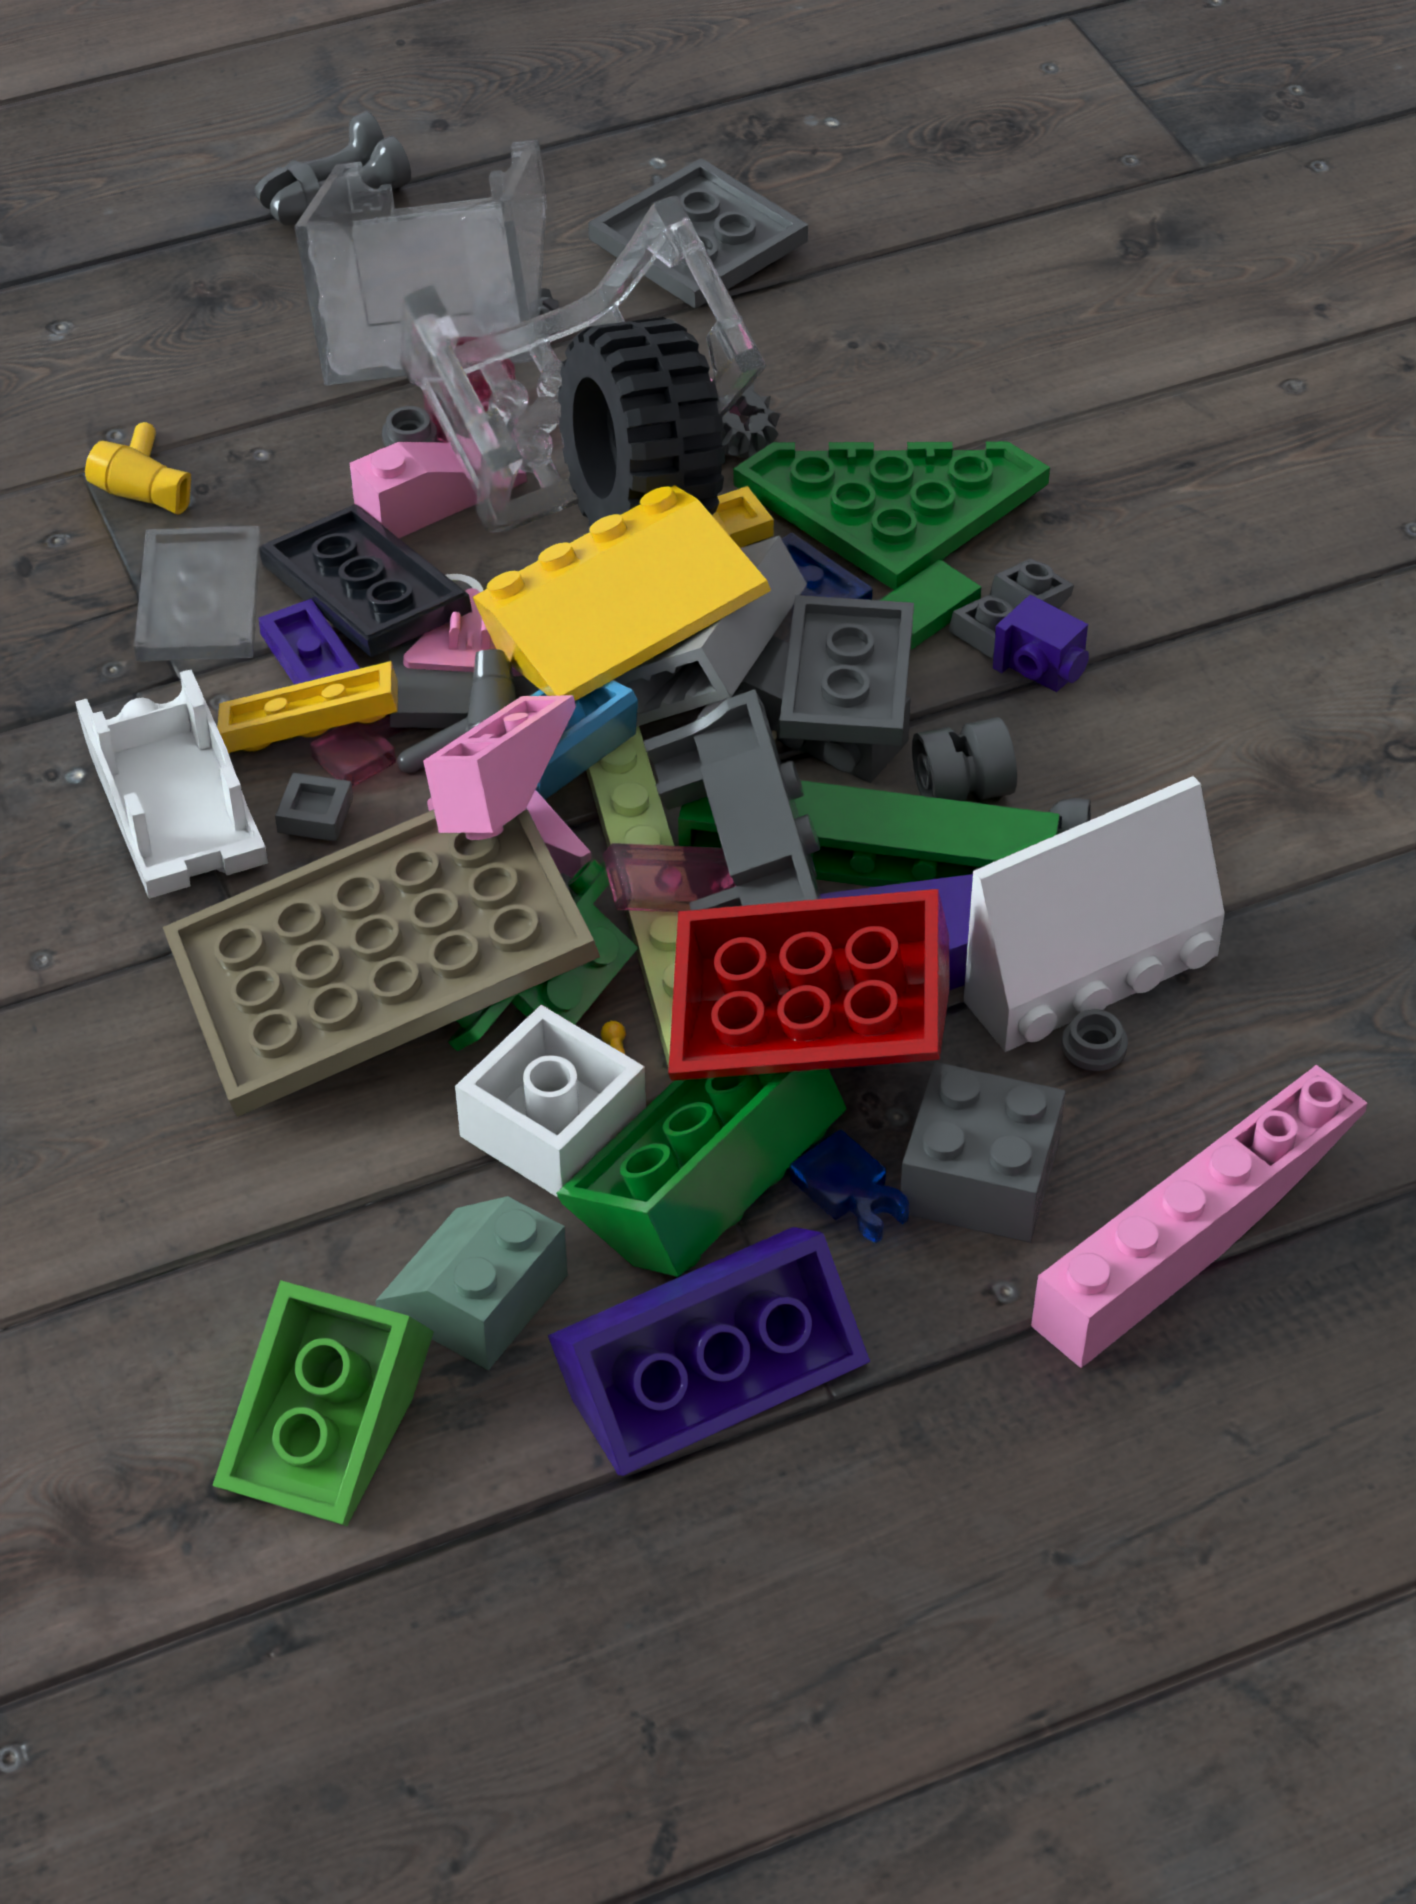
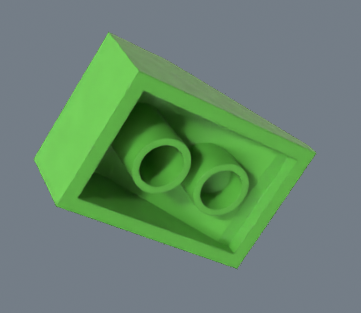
[213,1280,434,1526]

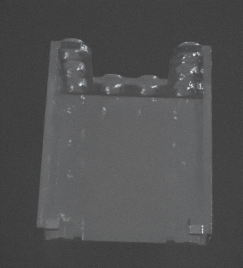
[295,139,547,386]

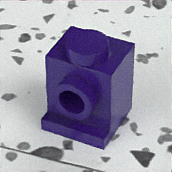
[993,594,1089,693]

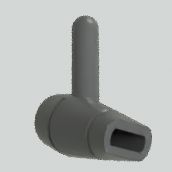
[397,649,516,774]

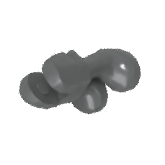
[255,111,411,225]

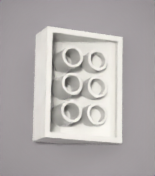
[964,776,1225,1052]

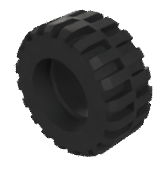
[558,317,725,527]

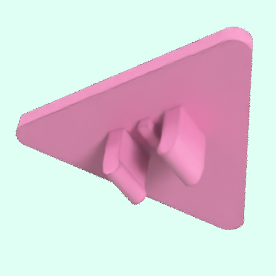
[403,588,523,676]

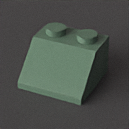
[375,1196,568,1371]

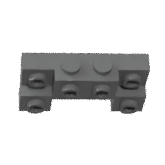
[643,689,821,910]

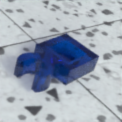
[790,1129,909,1243]

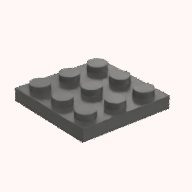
[588,158,808,309]

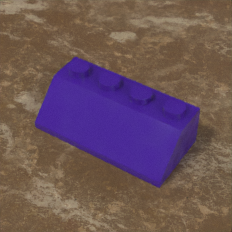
[548,1227,870,1476]

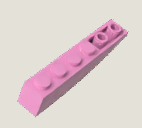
[1031,1065,1368,1368]

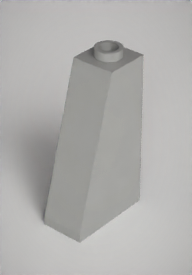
[614,536,807,726]

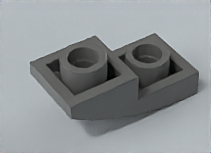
[948,558,1074,658]

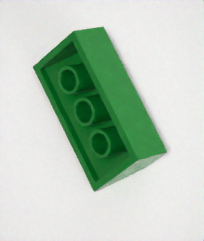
[556,1069,847,1277]

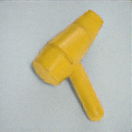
[85,422,191,515]

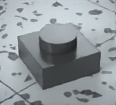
[275,773,353,841]

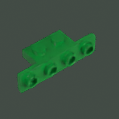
[448,853,638,1051]

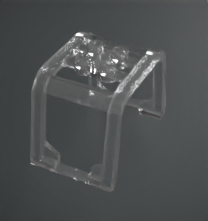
[400,196,767,533]

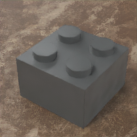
[899,1062,1066,1243]

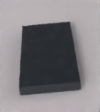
[258,504,472,658]

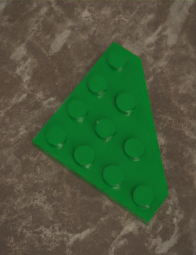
[733,441,1050,590]

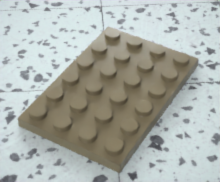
[163,807,600,1117]

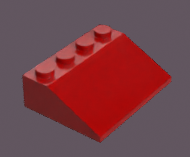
[668,889,949,1081]

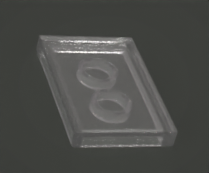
[134,526,261,661]

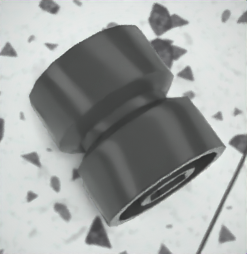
[912,717,1017,801]

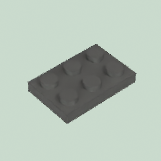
[779,595,914,746]

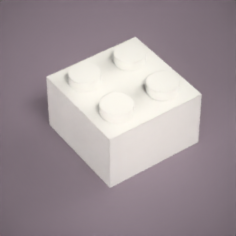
[455,1005,646,1197]

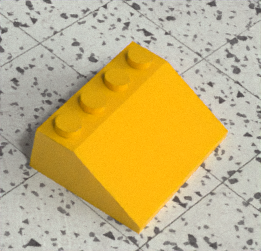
[472,485,771,701]

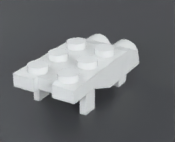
[75,670,268,899]

